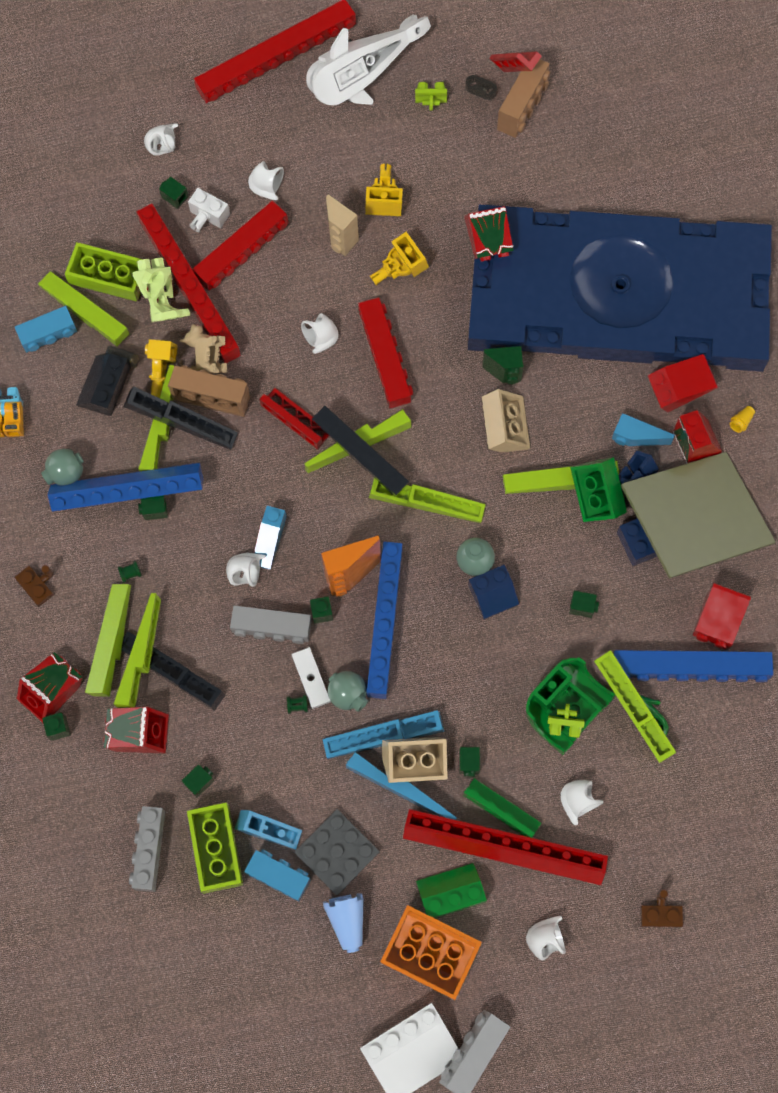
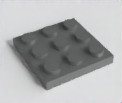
[294,809,380,896]

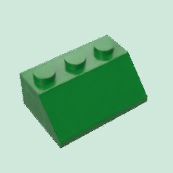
[570,457,627,522]
[416,863,487,919]

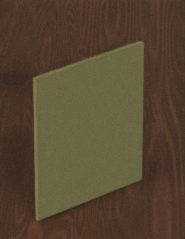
[621,452,775,579]

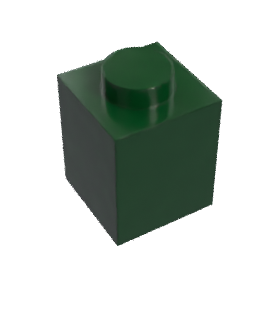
[159,176,189,209]
[138,495,168,520]
[569,590,599,618]
[310,596,333,624]
[42,712,71,741]
[459,747,480,778]
[181,764,214,798]

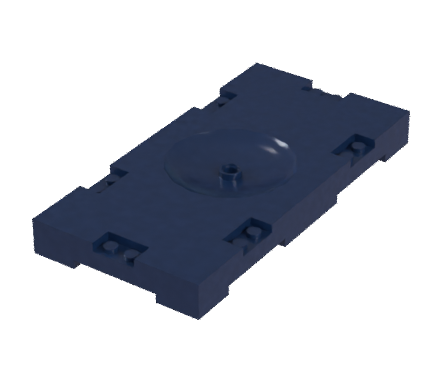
[468,204,772,372]

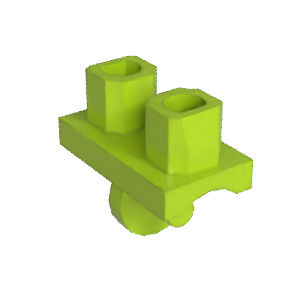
[415,82,447,111]
[548,704,584,738]

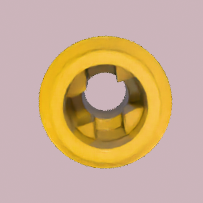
[729,406,755,433]

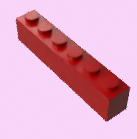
[192,200,288,291]
[358,297,413,409]

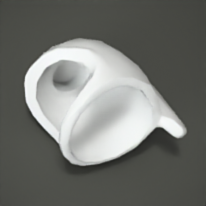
[144,123,178,156]
[248,161,284,200]
[301,313,338,354]
[226,553,266,587]
[561,780,603,825]
[526,916,566,961]

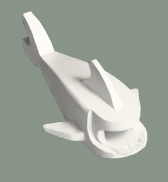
[306,15,431,105]

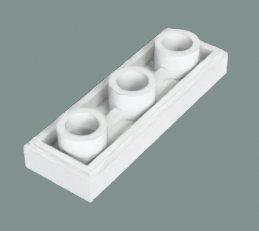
[291,647,331,709]

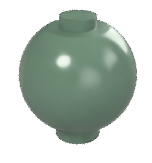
[41,448,84,485]
[456,537,495,576]
[328,671,369,712]

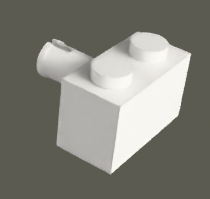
[188,188,230,232]

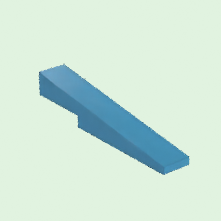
[323,710,445,759]
[346,752,457,820]

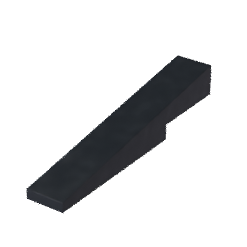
[123,386,238,450]
[312,405,409,497]
[121,631,225,711]

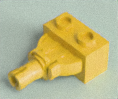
[365,163,403,216]
[370,232,429,285]
[145,339,178,398]

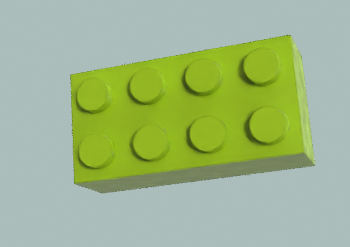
[65,242,143,302]
[187,803,243,894]

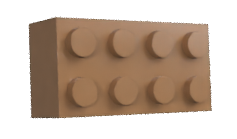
[497,59,551,138]
[168,365,250,417]

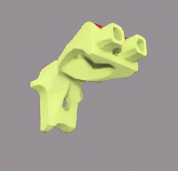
[133,258,190,322]

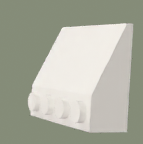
[360,1003,458,1093]

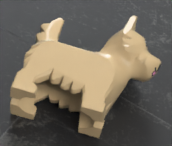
[180,324,227,374]

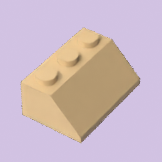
[326,194,359,256]
[482,389,530,452]
[382,737,448,783]

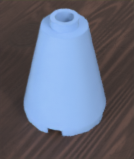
[323,893,364,953]

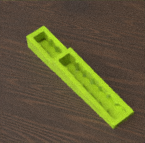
[38,271,129,347]
[139,365,174,471]
[304,409,411,473]
[502,461,620,494]
[369,478,486,523]
[85,584,131,697]
[114,593,161,708]
[594,650,677,763]

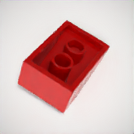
[647,354,719,412]

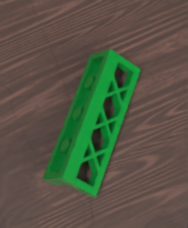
[463,778,541,838]

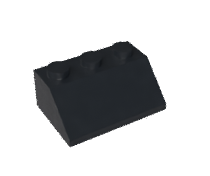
[76,354,131,416]

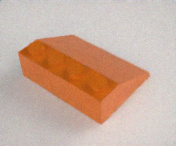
[321,536,381,597]
[380,905,482,1000]

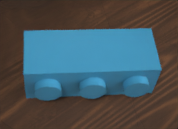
[15,306,77,353]
[244,849,311,902]

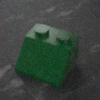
[482,346,523,384]

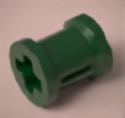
[118,561,142,583]
[287,695,308,714]

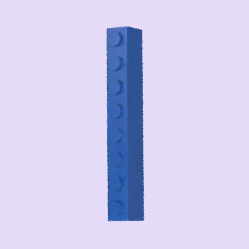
[47,463,204,512]
[367,542,403,699]
[613,650,773,682]

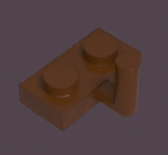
[14,565,54,607]
[640,890,683,928]

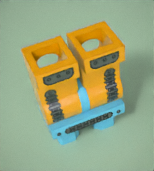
[0,387,24,437]

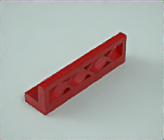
[489,51,542,72]
[259,388,329,450]

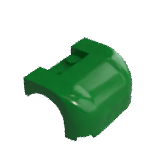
[526,657,615,755]

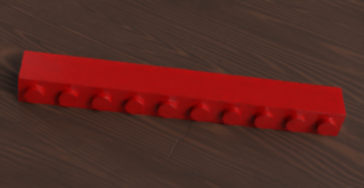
[194,0,356,103]
[136,203,241,363]
[403,809,608,885]

